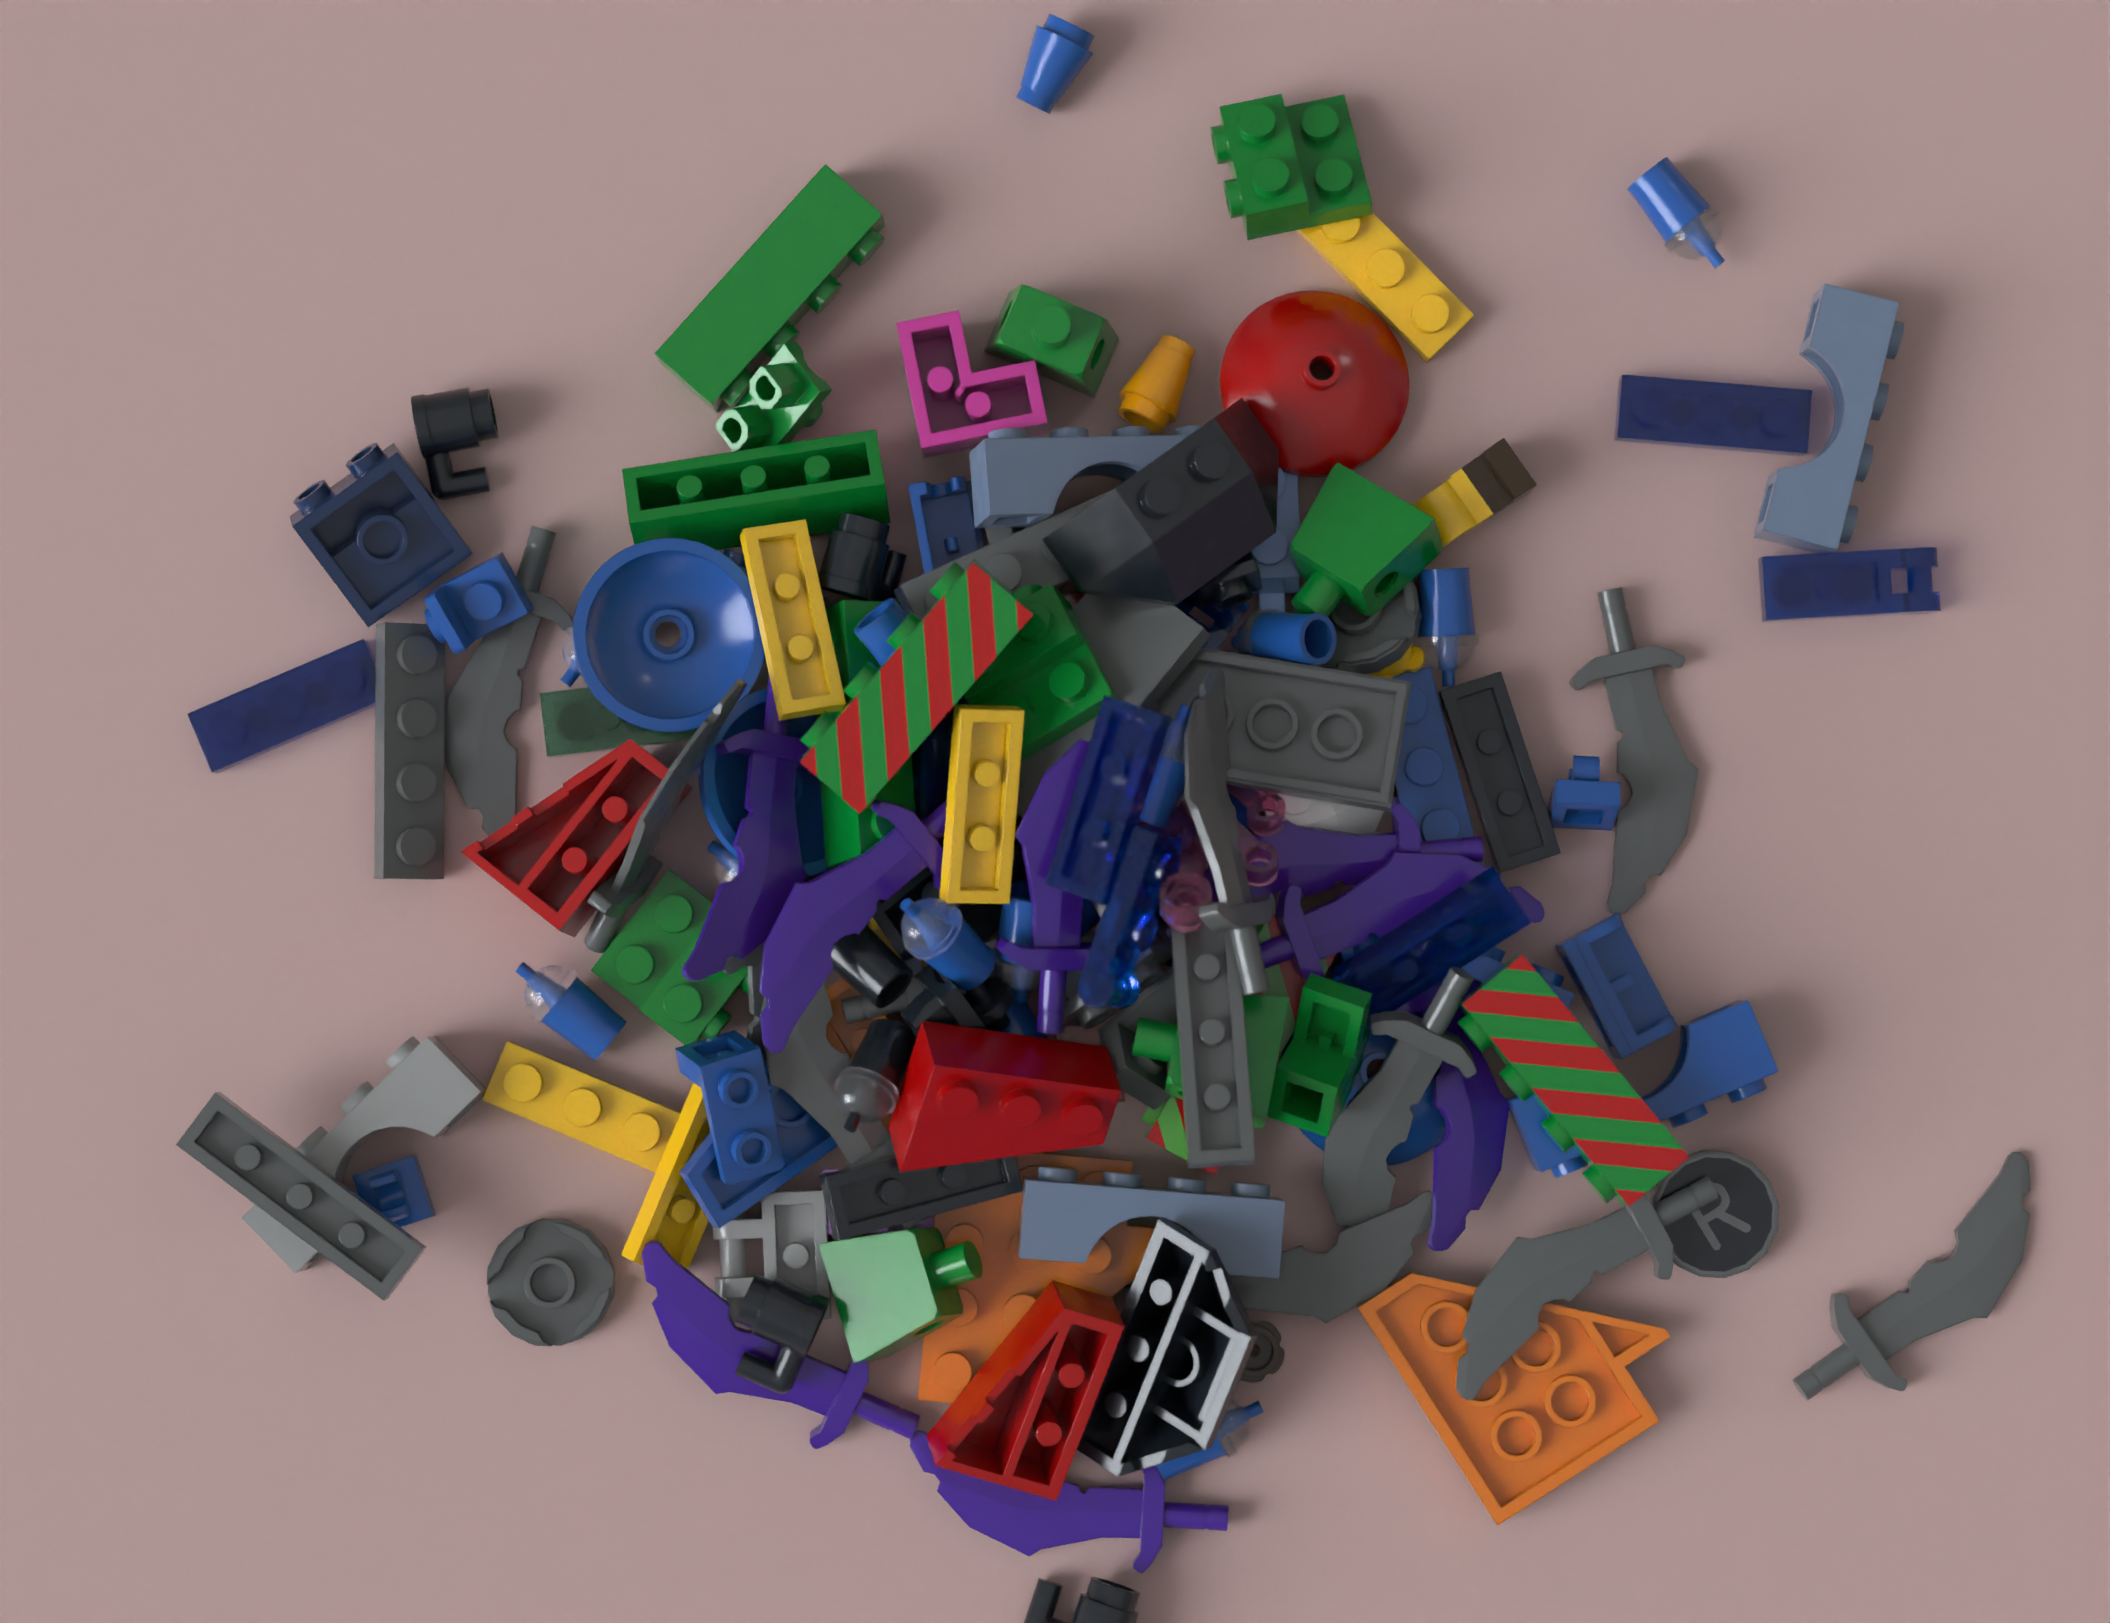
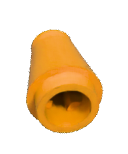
[1118,335,1195,434]

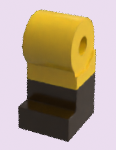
[1412,438,1537,548]

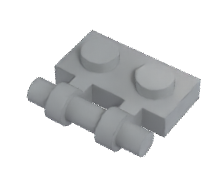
[713,1190,832,1323]

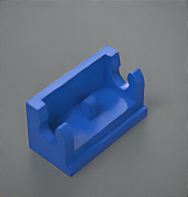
[908,476,984,574]
[1554,913,1678,1059]

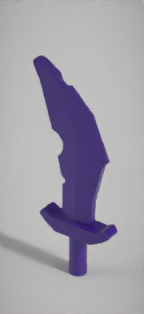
[682,676,815,982]
[996,710,1142,1034]
[1165,797,1484,940]
[759,799,947,1053]
[1259,852,1545,981]
[1387,920,1510,1251]
[642,1240,920,1449]
[910,1430,1228,1573]

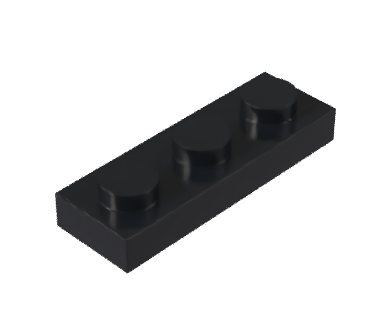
[1438,671,1561,873]
[819,1155,1023,1241]

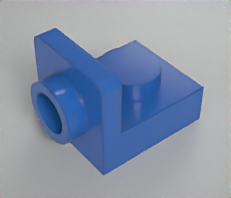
[424,552,534,655]

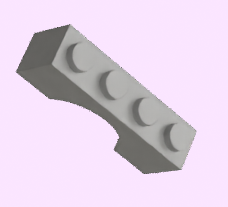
[242,1036,487,1273]

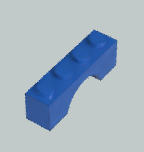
[1507,1000,1779,1178]

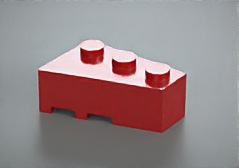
[461,739,693,938]
[888,1021,1122,1172]
[926,1280,1125,1501]

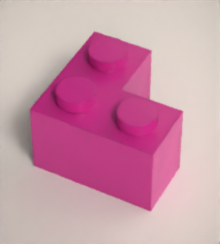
[896,310,1048,458]

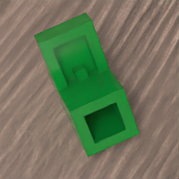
[1267,973,1372,1138]

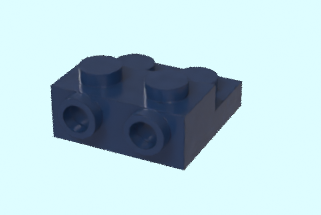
[290,443,472,627]

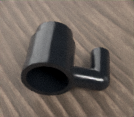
[411,387,499,500]
[818,513,907,601]
[735,1274,830,1394]
[1024,1577,1140,1623]

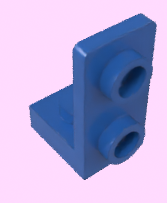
[675,1030,785,1186]

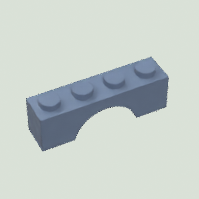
[1753,284,1904,556]
[969,425,1202,528]
[1017,1166,1285,1279]

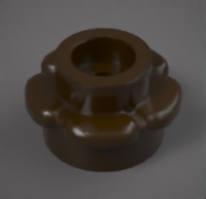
[1240,1319,1285,1382]

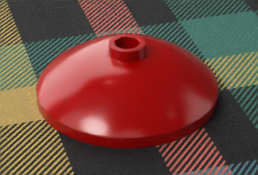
[1219,290,1410,478]

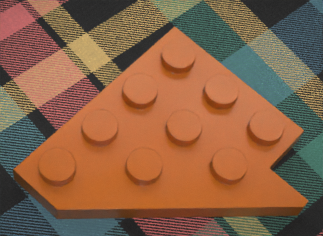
[918,1152,1155,1403]
[1356,1272,1670,1526]

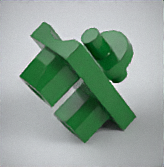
[716,342,832,451]

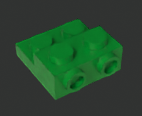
[1210,94,1372,240]
[964,583,1120,761]
[590,869,749,1045]

